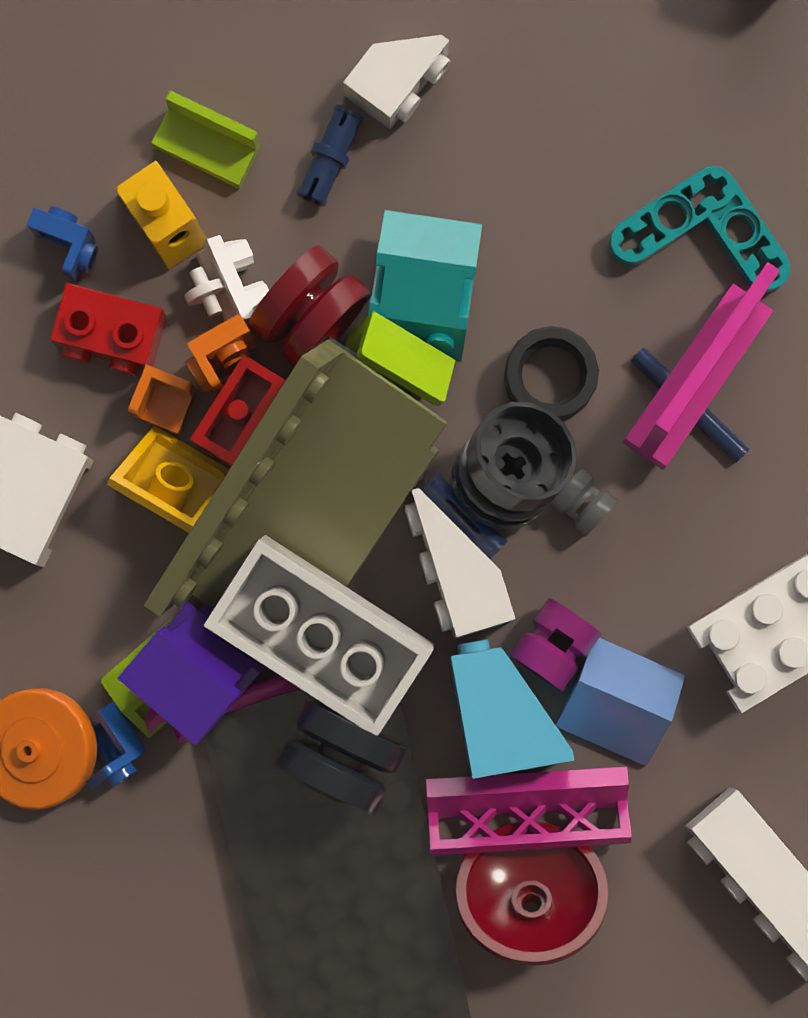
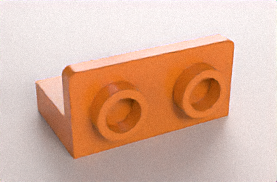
[185,313,256,395]

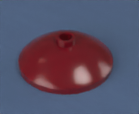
[456,822,608,966]

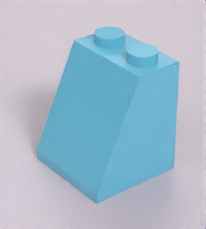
[448,639,574,779]

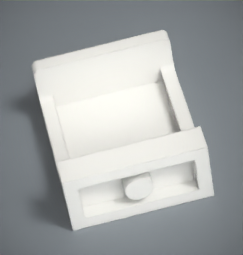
[0,413,94,567]

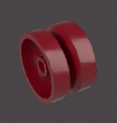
[248,245,372,367]

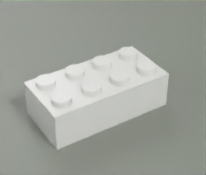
[204,535,435,736]

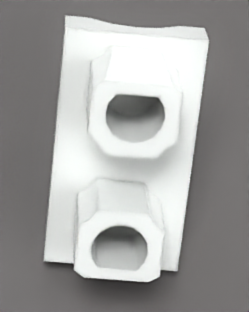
[184,235,269,326]

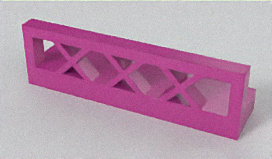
[426,767,632,856]

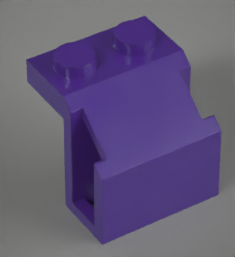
[117,603,268,745]

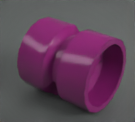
[509,598,602,692]

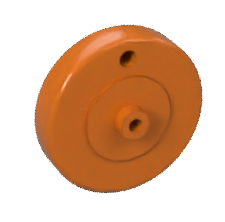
[0,688,97,810]

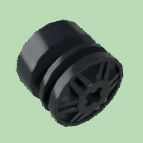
[451,402,577,530]

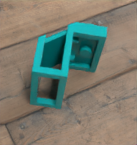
[368,210,482,362]

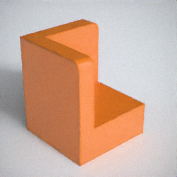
[128,364,198,436]

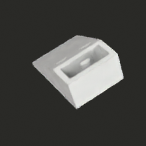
[404,488,516,639]

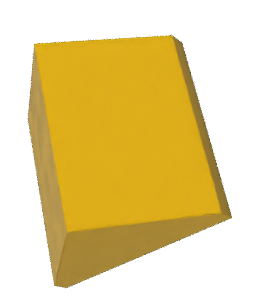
[107,425,230,534]

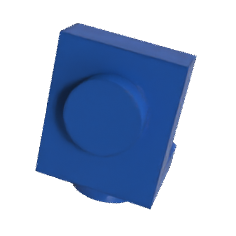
[26,206,98,282]
[86,702,147,789]

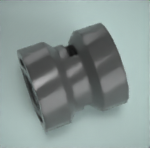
[549,468,618,537]

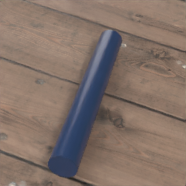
[631,347,749,463]

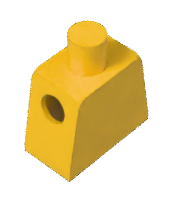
[115,161,207,270]

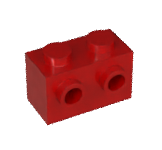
[50,283,167,376]
[190,354,286,467]

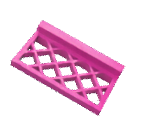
[623,262,780,471]

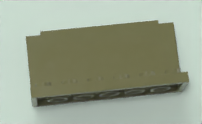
[144,339,448,617]

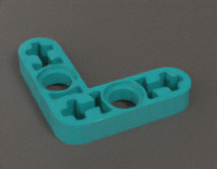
[609,166,790,294]

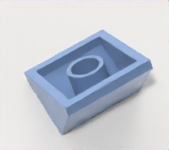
[555,638,685,766]

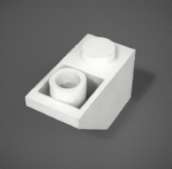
[343,35,451,130]

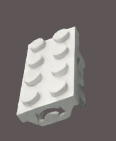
[687,553,808,713]

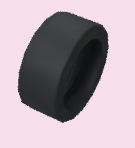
[504,326,599,421]

